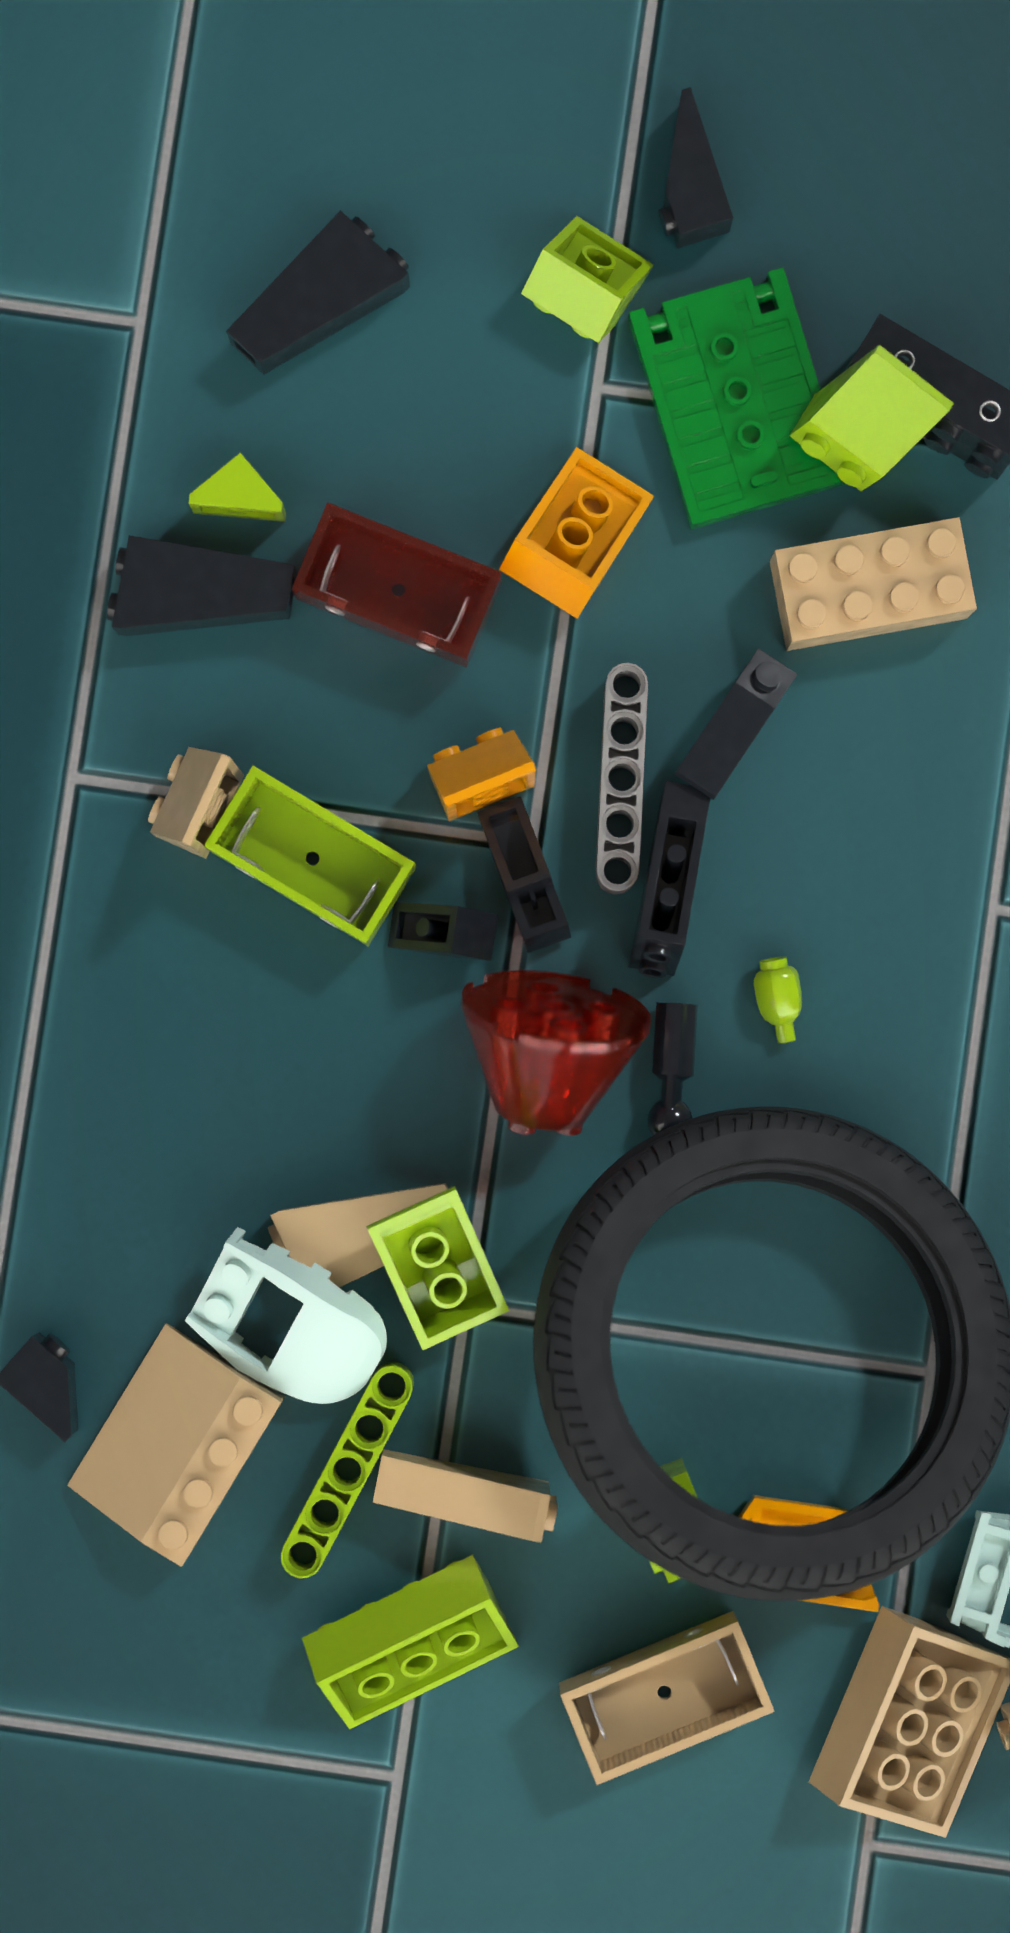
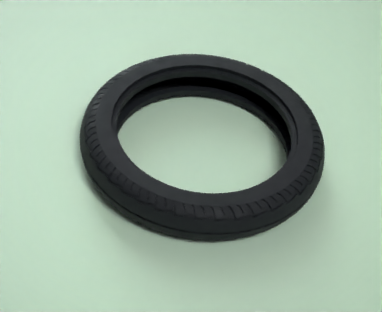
[533,1106,1010,1601]

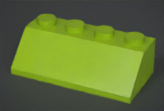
[302,1555,519,1729]

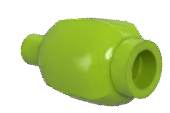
[754,956,802,1043]

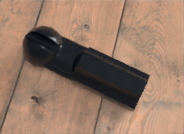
[647,1002,698,1135]

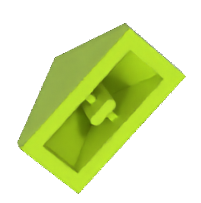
[189,453,286,522]

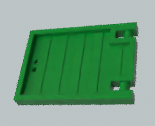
[628,267,846,530]

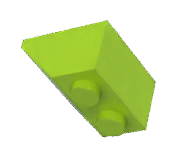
[521,216,654,343]

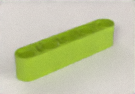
[281,1361,414,1578]

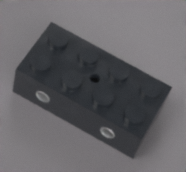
[848,314,1010,480]

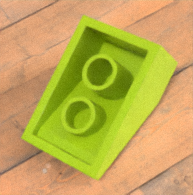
[789,345,954,492]
[367,1186,509,1350]

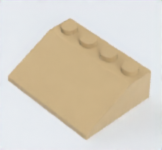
[67,1323,286,1567]
[808,1606,1010,1838]

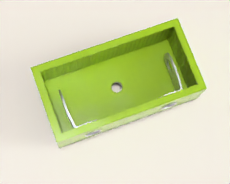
[204,766,417,947]

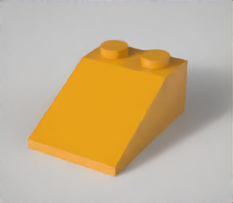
[499,447,654,619]
[427,727,536,822]

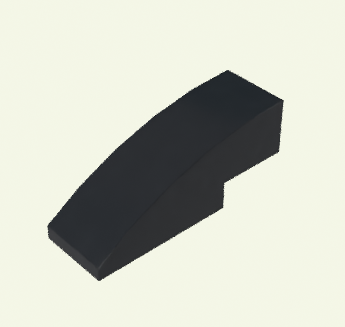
[477,796,571,953]

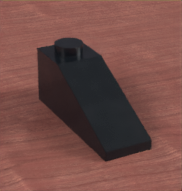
[659,87,733,249]
[675,648,797,800]

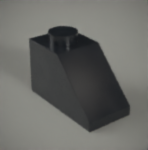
[388,902,498,961]
[0,1332,78,1442]

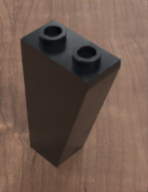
[226,210,410,375]
[107,535,298,636]
[629,780,710,978]

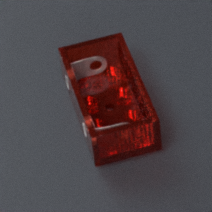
[292,502,502,668]

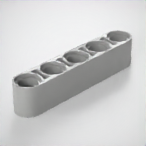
[595,663,648,895]

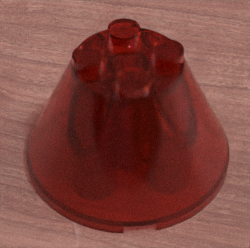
[461,970,651,1136]

